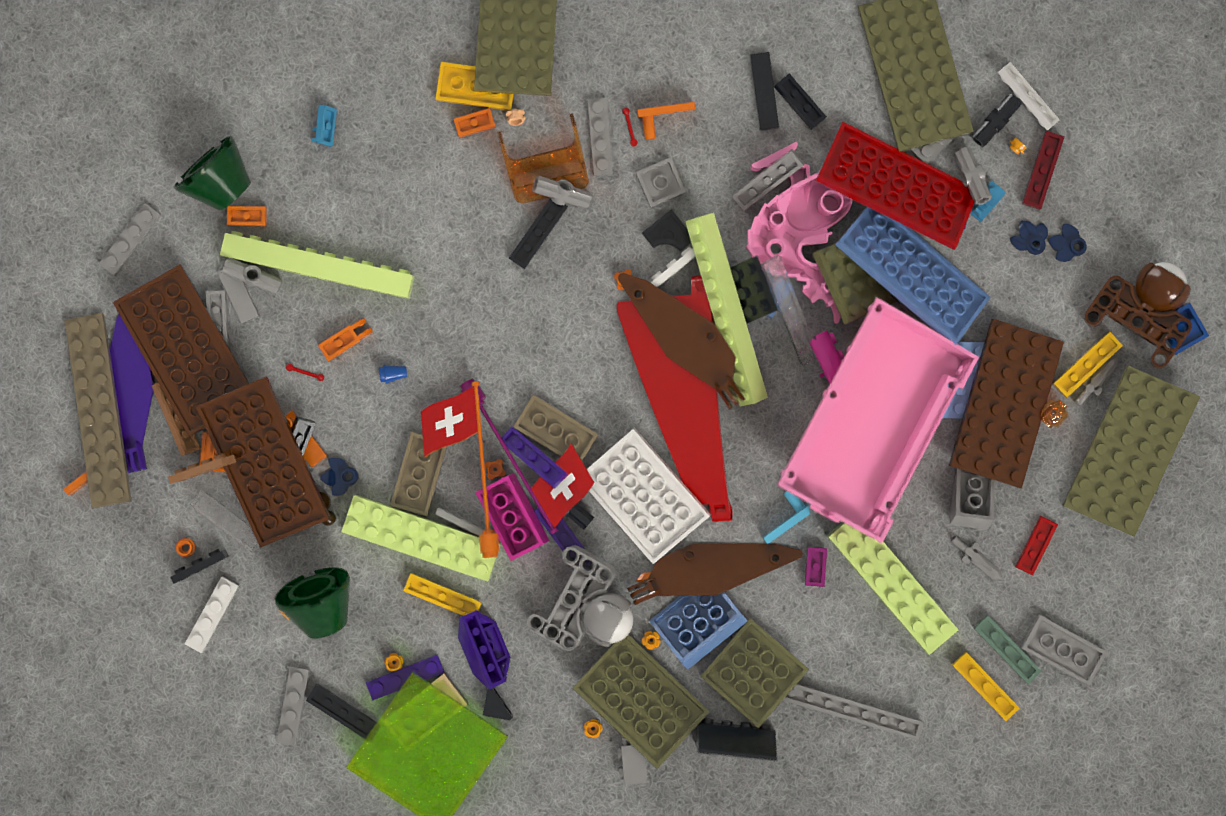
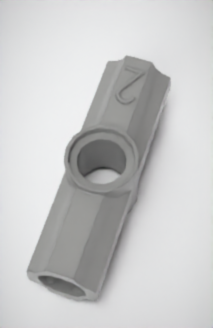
[955,147,991,205]
[532,176,592,209]
[221,257,282,295]

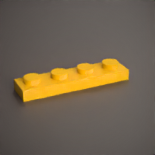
[1052,332,1123,398]
[403,573,482,616]
[951,652,1020,721]

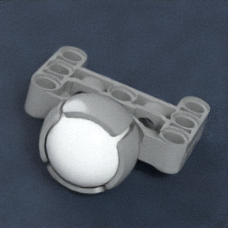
[527,545,633,651]

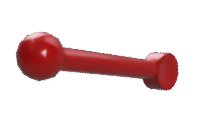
[622,108,638,147]
[286,364,324,381]

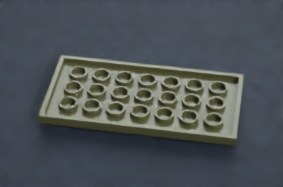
[858,0,973,152]
[1063,365,1200,537]

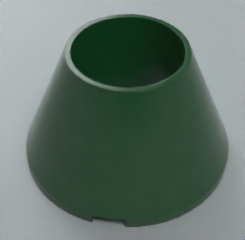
[174,135,251,211]
[274,567,350,639]

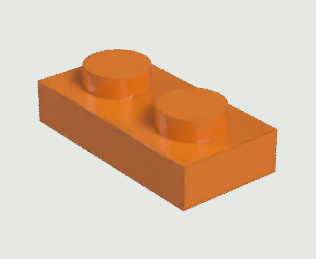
[453,108,496,138]
[227,206,267,226]

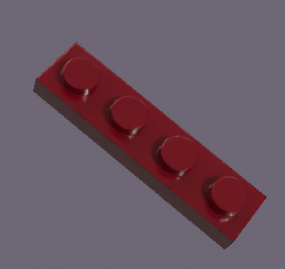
[1022,131,1065,210]

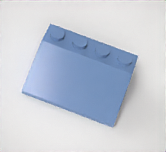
[649,592,747,669]

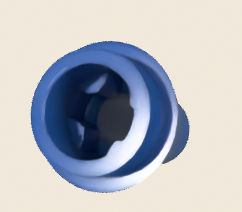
[379,365,407,384]

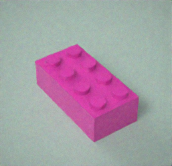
[475,473,550,561]

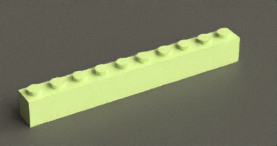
[685,213,768,406]
[220,231,414,299]

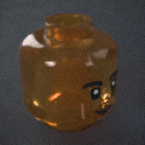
[1040,399,1069,428]

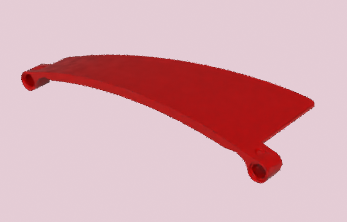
[617,275,733,522]

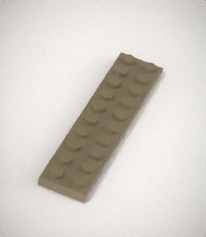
[65,313,132,509]

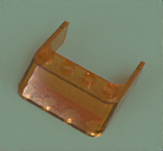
[498,113,589,203]

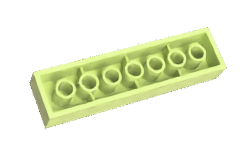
[341,495,501,582]
[826,522,958,655]

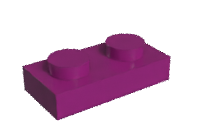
[805,547,827,587]

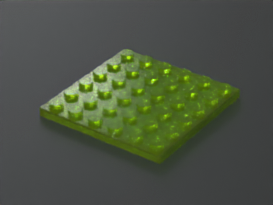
[346,671,508,816]

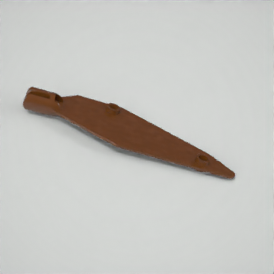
[618,273,745,410]
[627,543,803,605]

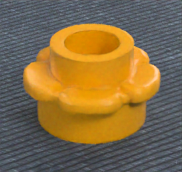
[1009,137,1027,155]
[642,631,661,650]
[384,653,404,672]
[584,719,603,738]

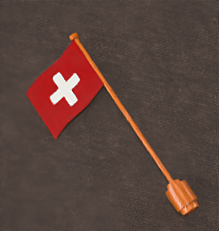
[421,381,500,558]

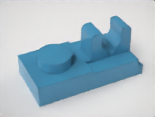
[311,105,337,147]
[970,180,1006,222]

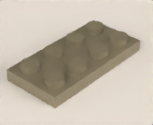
[513,394,598,461]
[390,432,447,516]

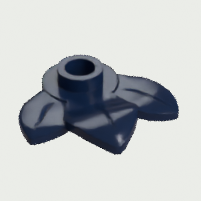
[1010,221,1048,255]
[1048,224,1087,262]
[320,458,359,496]

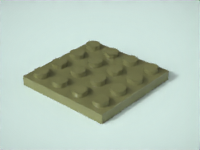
[813,244,899,324]
[700,618,809,728]

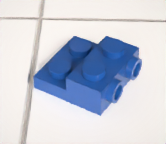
[1154,303,1209,355]

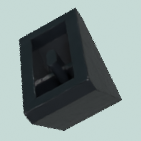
[483,688,513,720]

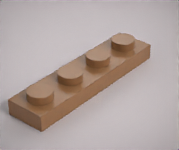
[152,383,201,456]
[168,453,236,484]

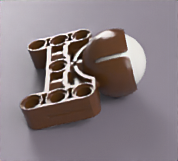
[1084,262,1192,369]

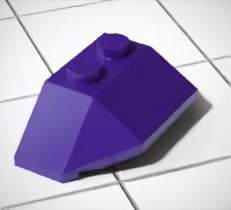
[458,610,511,689]

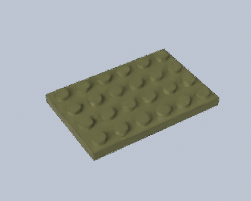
[474,0,557,96]
[572,635,710,769]

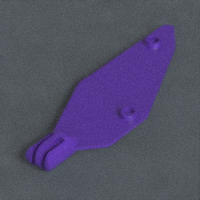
[110,315,154,473]

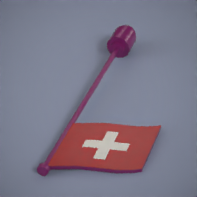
[460,378,594,534]

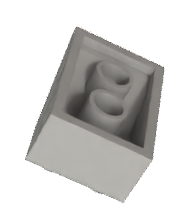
[950,468,994,530]

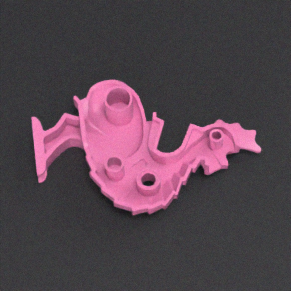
[745,141,853,324]

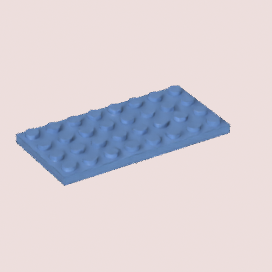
[835,207,991,345]

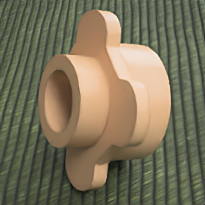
[506,109,526,126]

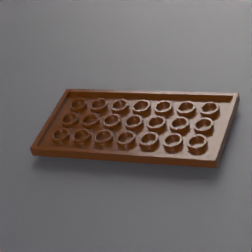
[113,264,249,436]
[949,319,1064,488]
[196,376,331,548]

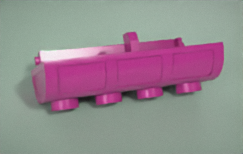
[809,330,844,384]

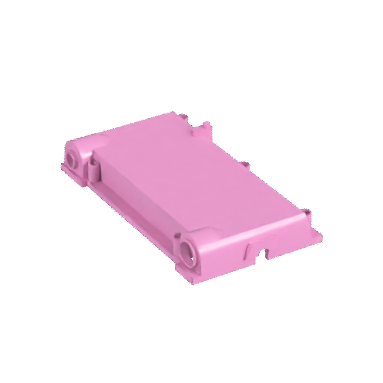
[777,298,979,543]

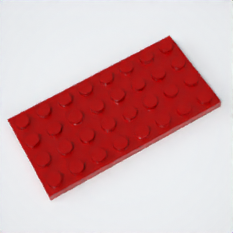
[815,122,974,250]

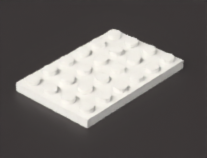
[587,427,711,564]

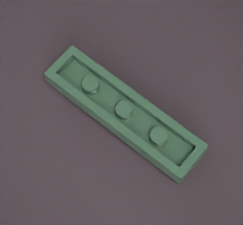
[974,615,1042,684]

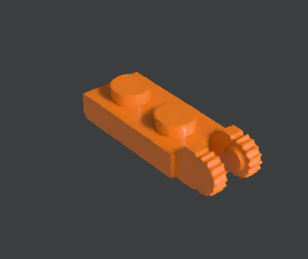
[318,318,373,362]

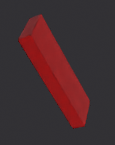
[1015,516,1058,576]

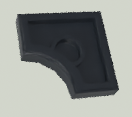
[642,209,691,251]

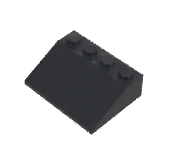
[695,718,777,761]

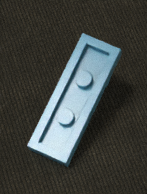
[762,491,810,544]

